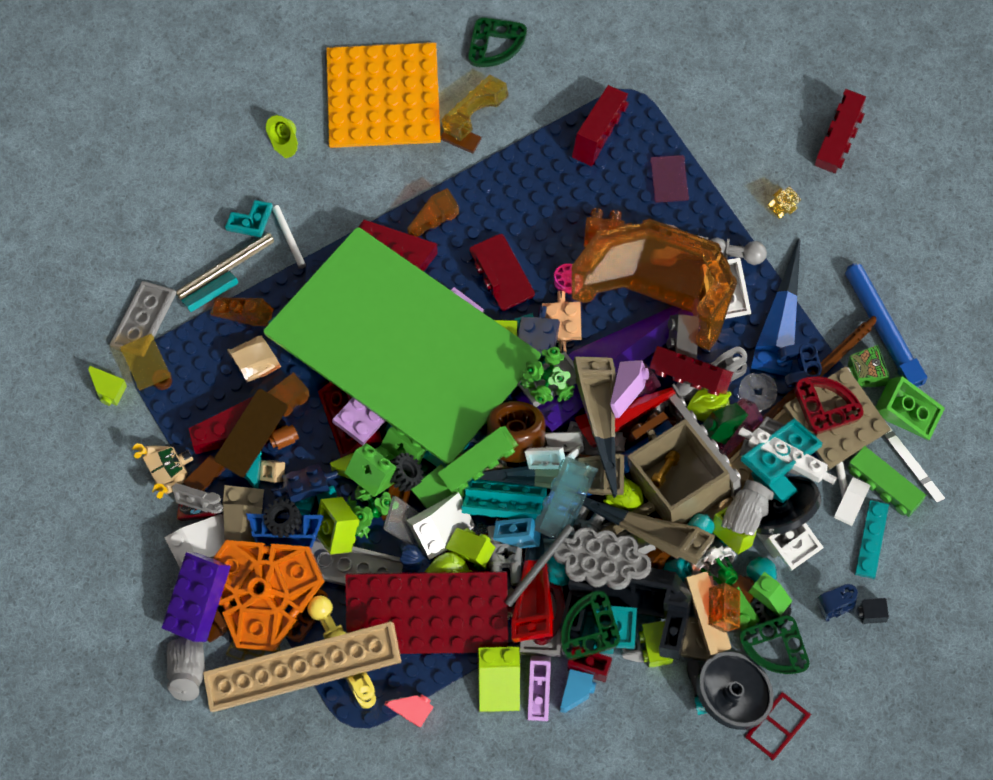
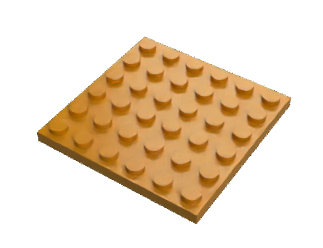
[327,43,441,148]

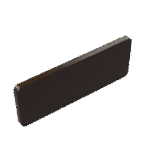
[215,389,288,477]

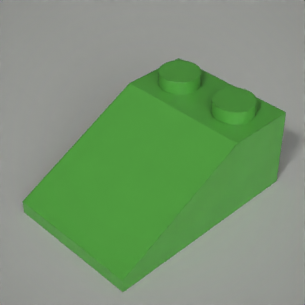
[875,376,945,440]

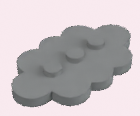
[553,528,651,590]

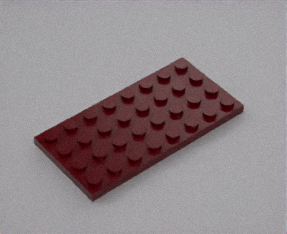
[345,571,508,654]

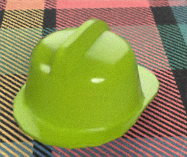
[266,115,298,158]

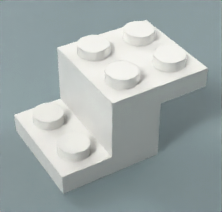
[756,523,824,571]

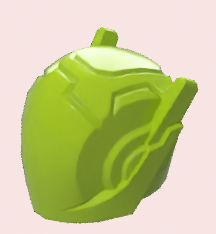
[687,388,731,423]
[603,476,644,512]
[425,552,473,572]

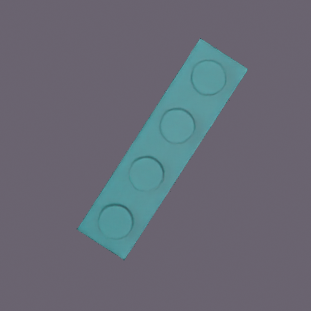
[855,500,889,579]

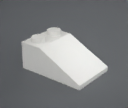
[700,258,751,321]
[406,492,475,559]
[164,514,224,569]

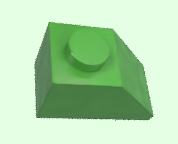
[748,572,792,617]

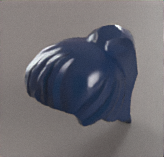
[399,543,431,573]

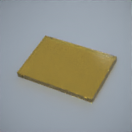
[120,333,171,391]

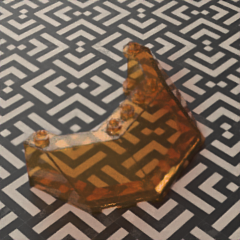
[572,219,737,351]

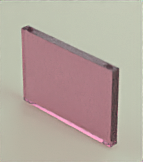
[650,155,689,203]

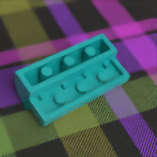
[462,479,547,521]

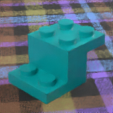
[579,605,637,654]

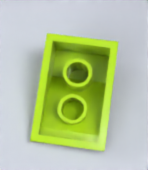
[477,647,520,712]

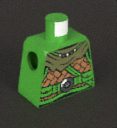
[840,345,889,388]

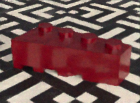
[572,85,629,166]
[815,89,866,174]
[358,220,438,272]
[650,346,734,396]
[189,397,253,454]

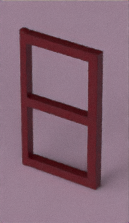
[745,692,811,761]

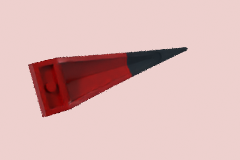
[512,520,554,642]

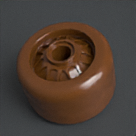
[486,401,546,463]

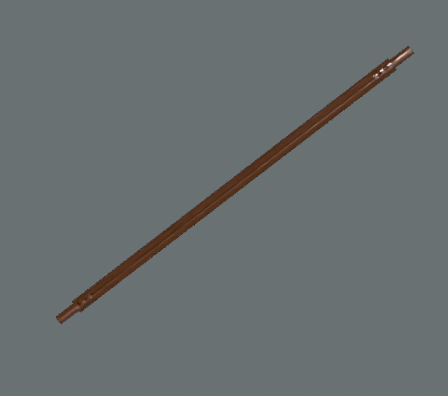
[655,316,876,520]

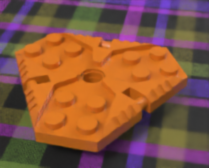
[213,540,324,652]

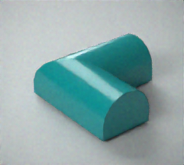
[225,200,273,238]

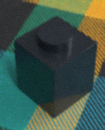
[857,598,889,624]

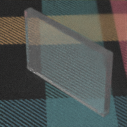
[383,496,420,548]

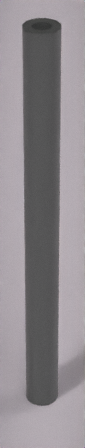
[505,524,574,607]

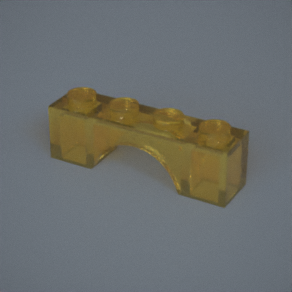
[441,75,509,141]

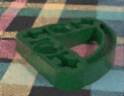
[469,17,527,67]
[560,591,620,660]
[740,615,810,674]

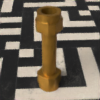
[651,451,680,488]

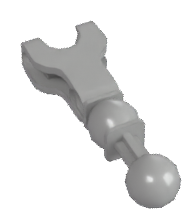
[649,224,767,266]
[644,347,747,418]

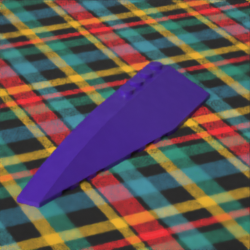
[514,292,711,433]

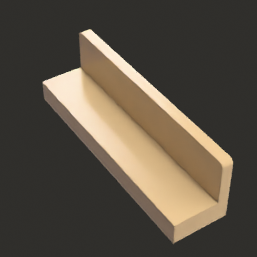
[684,572,731,656]

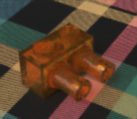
[584,208,624,250]

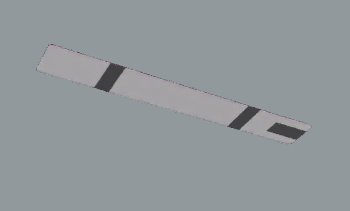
[885,424,945,502]

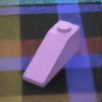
[610,360,649,418]
[528,655,551,721]

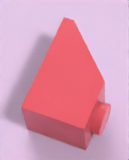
[384,694,433,727]

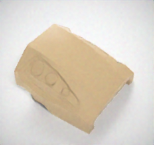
[227,335,281,383]

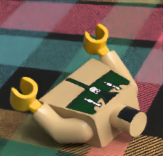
[132,443,194,499]

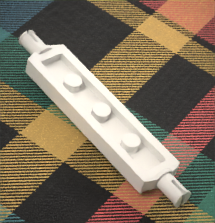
[739,427,837,485]

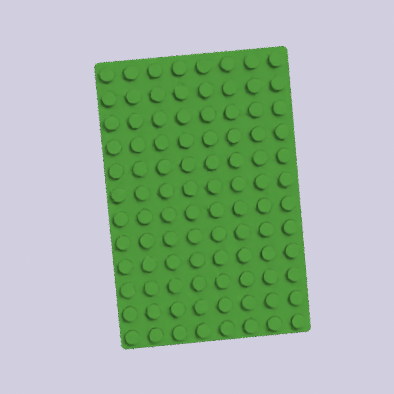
[264,227,541,465]

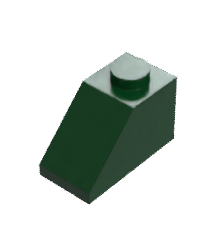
[702,403,749,445]

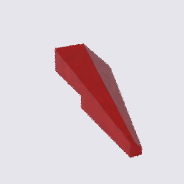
[575,387,676,448]

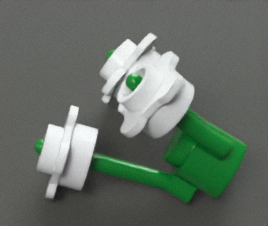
[691,546,738,587]

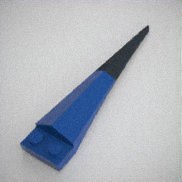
[751,238,801,376]

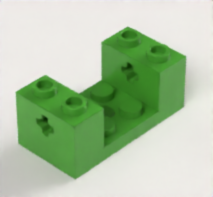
[345,426,427,497]

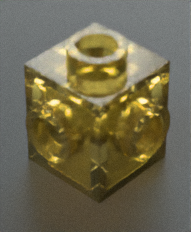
[768,186,801,219]

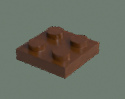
[625,411,668,446]

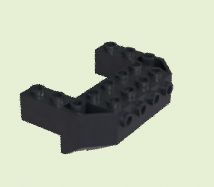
[560,568,692,661]

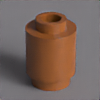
[269,425,299,450]

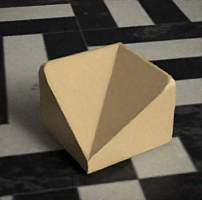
[260,460,285,483]

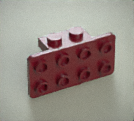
[470,234,535,310]

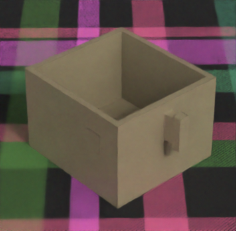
[627,419,731,525]

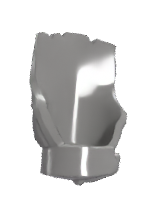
[721,480,774,536]
[167,637,205,701]

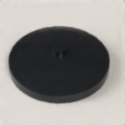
[756,476,821,535]
[696,652,774,730]

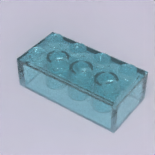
[534,456,598,539]

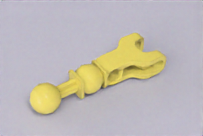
[307,595,376,708]

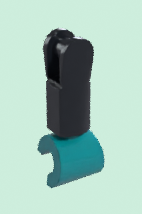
[687,659,707,715]

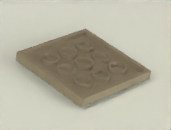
[783,367,891,471]

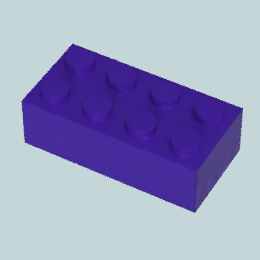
[162,552,231,642]

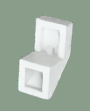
[834,477,870,526]

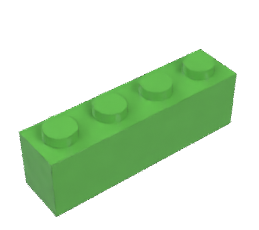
[438,426,518,492]
[848,446,926,517]

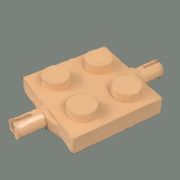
[542,291,582,353]

